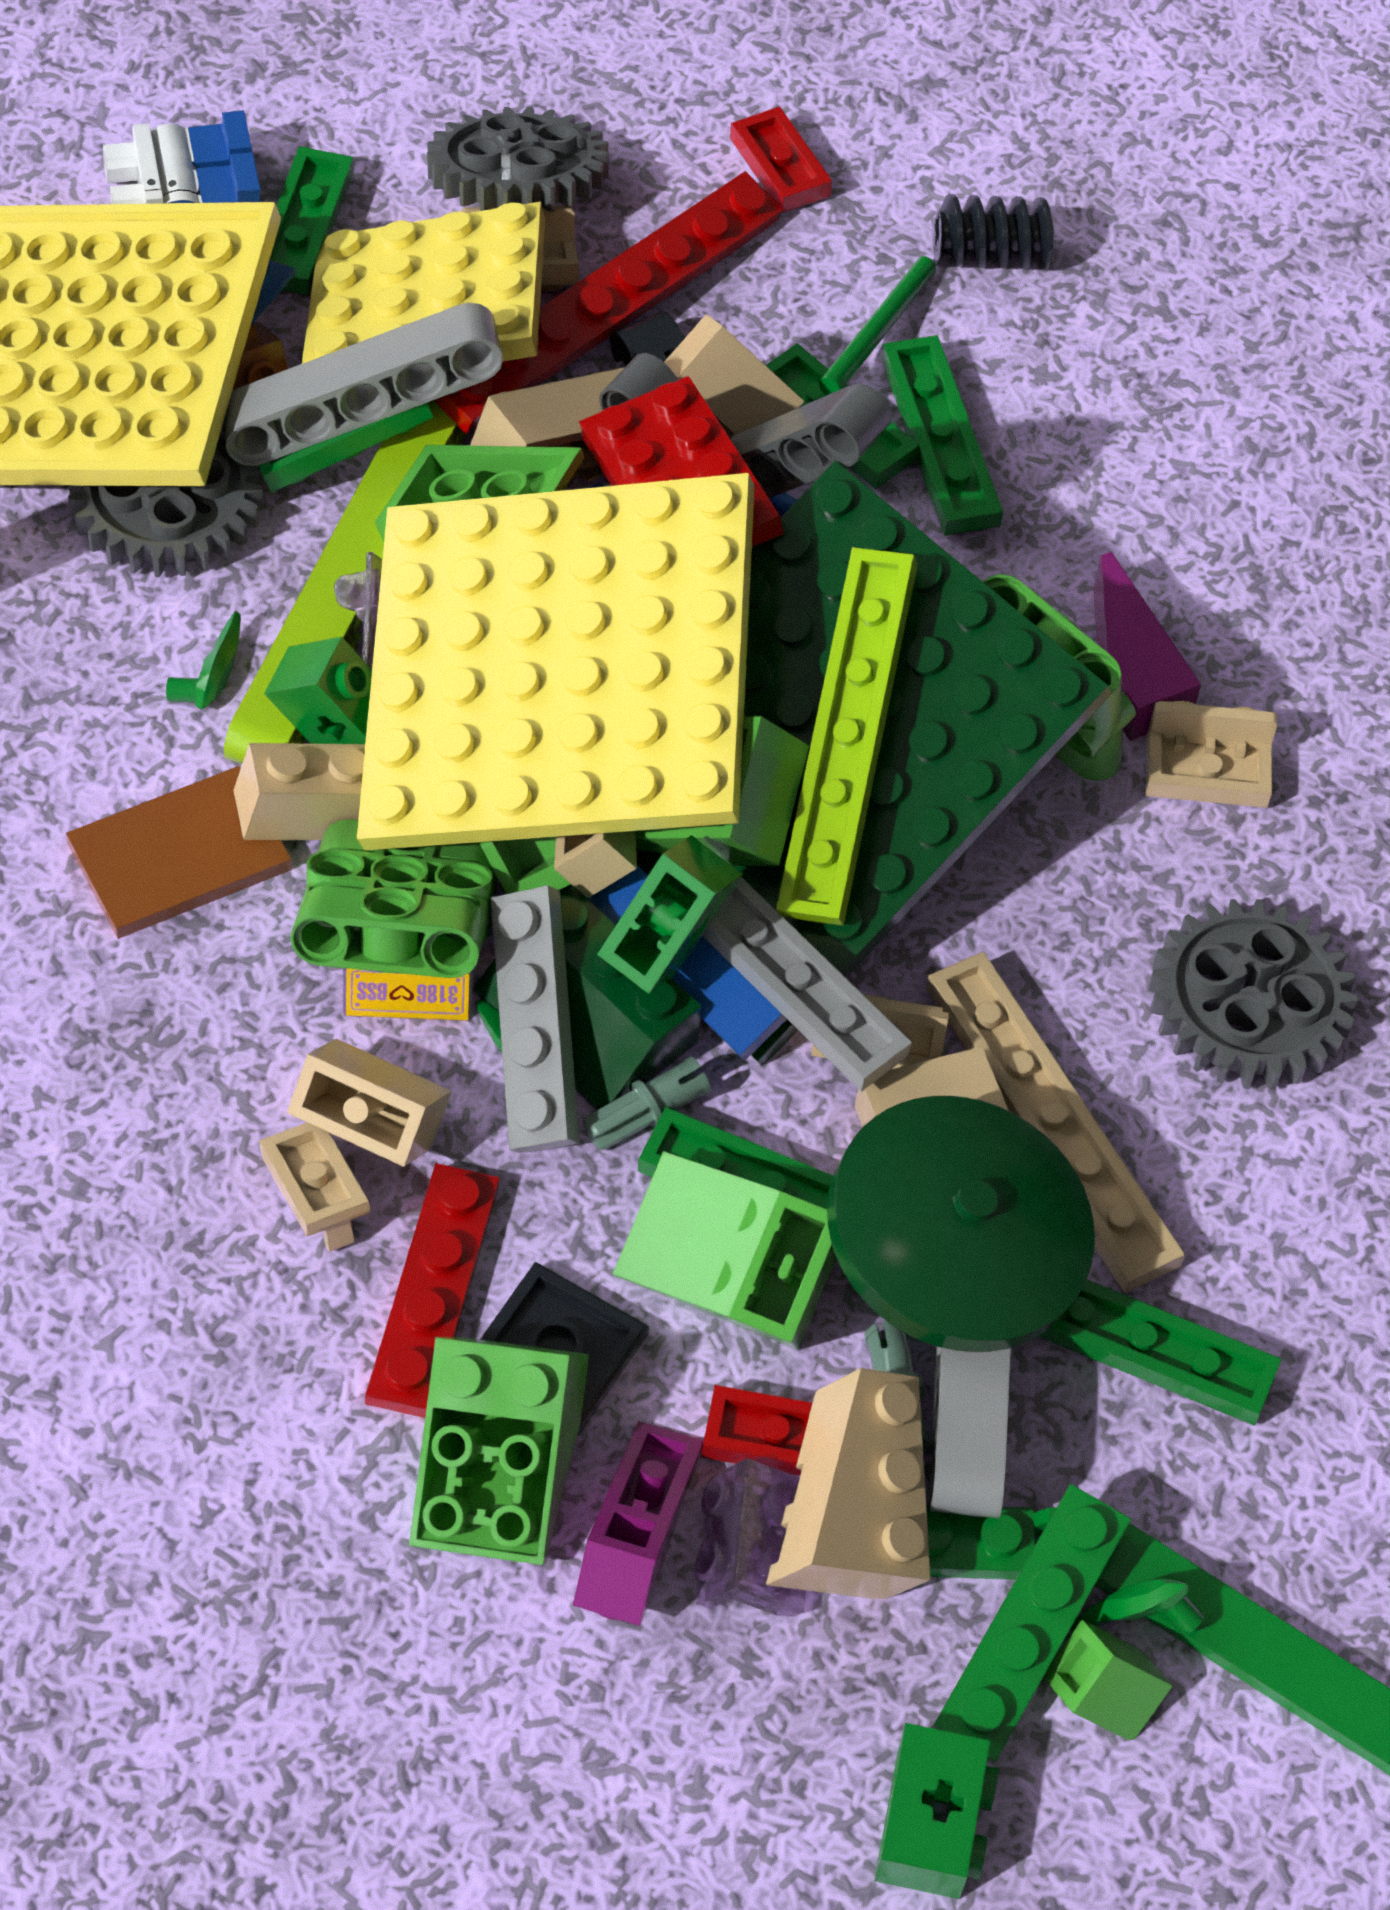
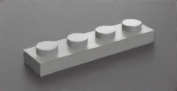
[702,877,912,1092]
[491,885,580,1153]

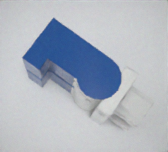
[103,110,260,204]

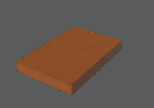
[66,766,292,939]

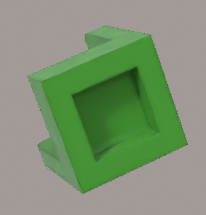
[480,837,571,894]
[1043,1619,1173,1740]

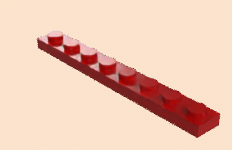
[433,171,784,434]

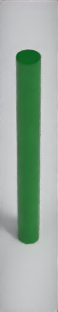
[819,256,937,395]

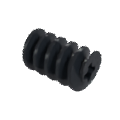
[933,194,1054,270]

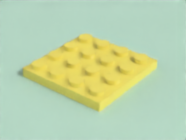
[302,202,546,364]

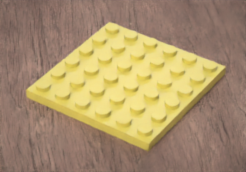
[0,202,281,486]
[357,473,754,850]

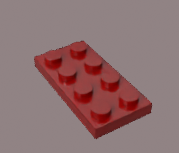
[578,376,784,547]

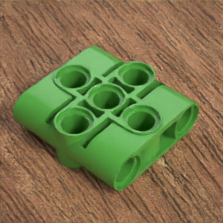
[982,574,1136,781]
[290,819,498,978]

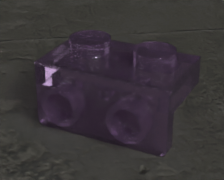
[695,1458,806,1617]

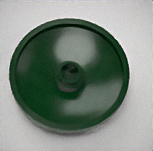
[827,1096,1095,1352]

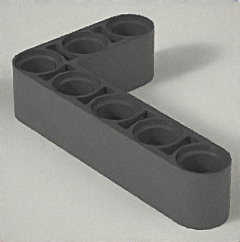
[599,353,893,499]

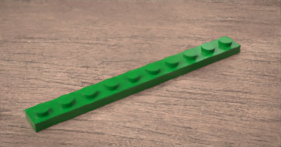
[638,1107,1282,1426]

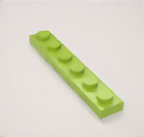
[776,547,918,926]

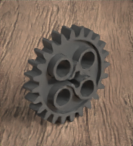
[427,107,609,212]
[68,425,263,577]
[1148,899,1358,1090]

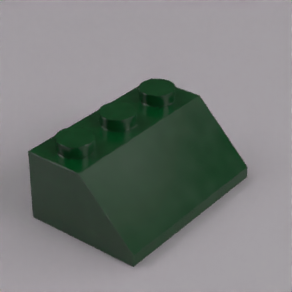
[474,884,702,1110]

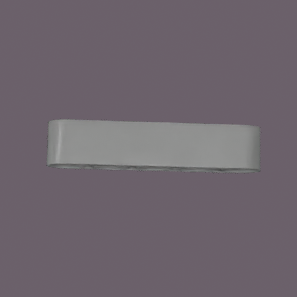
[223,303,503,466]
[928,1347,1011,1518]

